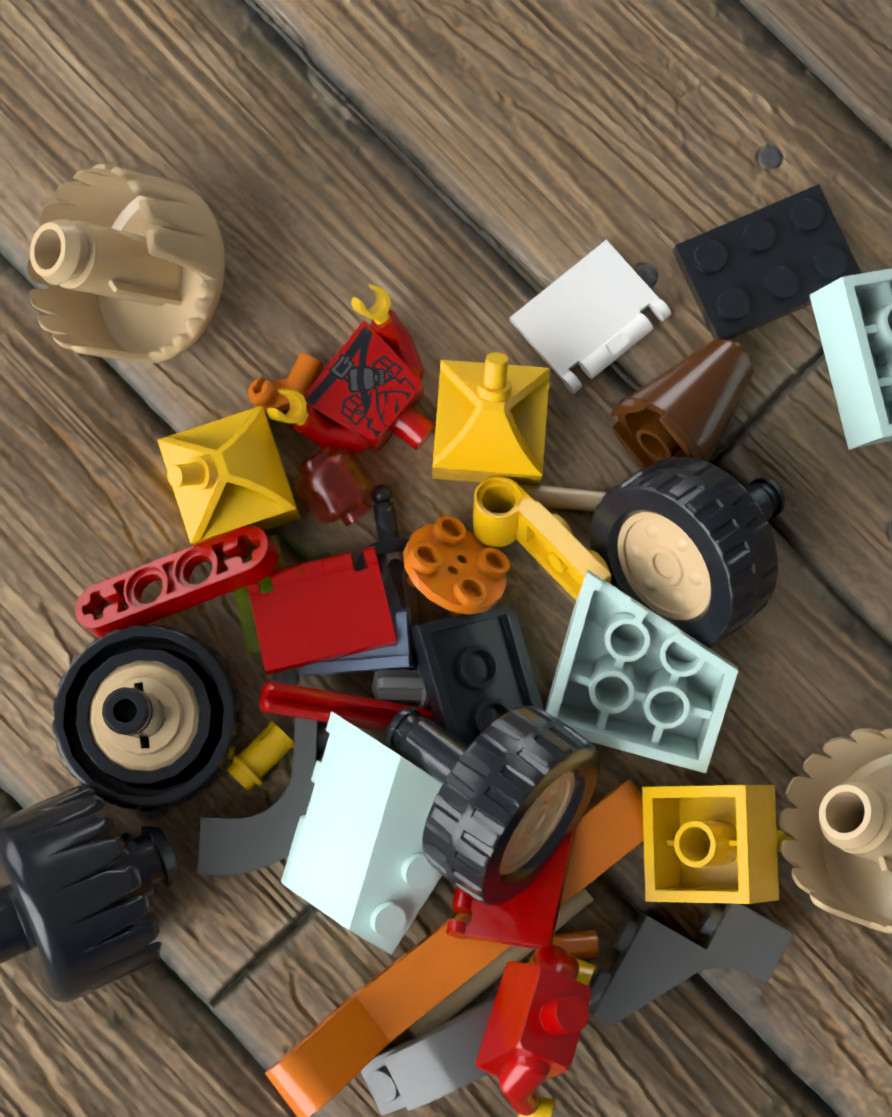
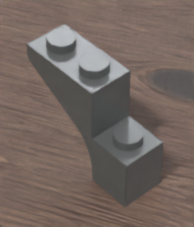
[588,903,793,1025]

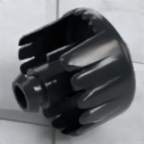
[0,786,179,1003]

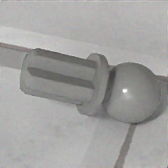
[372,665,429,708]

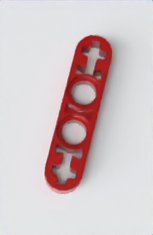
[75,525,279,638]

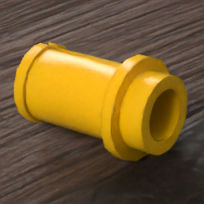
[226,720,294,791]

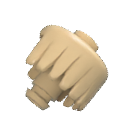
[27,164,225,364]
[779,728,892,934]

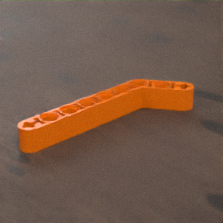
[265,778,644,1117]

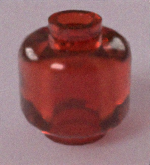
[295,443,375,526]

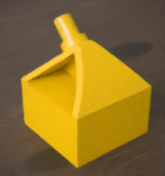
[432,352,550,485]
[157,406,301,546]
[642,785,794,904]

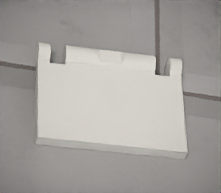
[509,239,672,394]

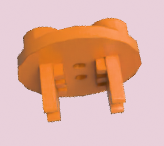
[403,516,510,616]

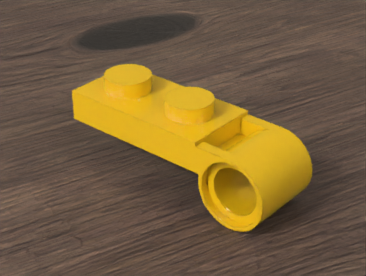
[472,476,611,600]

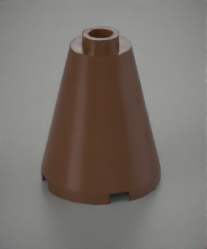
[611,339,754,468]

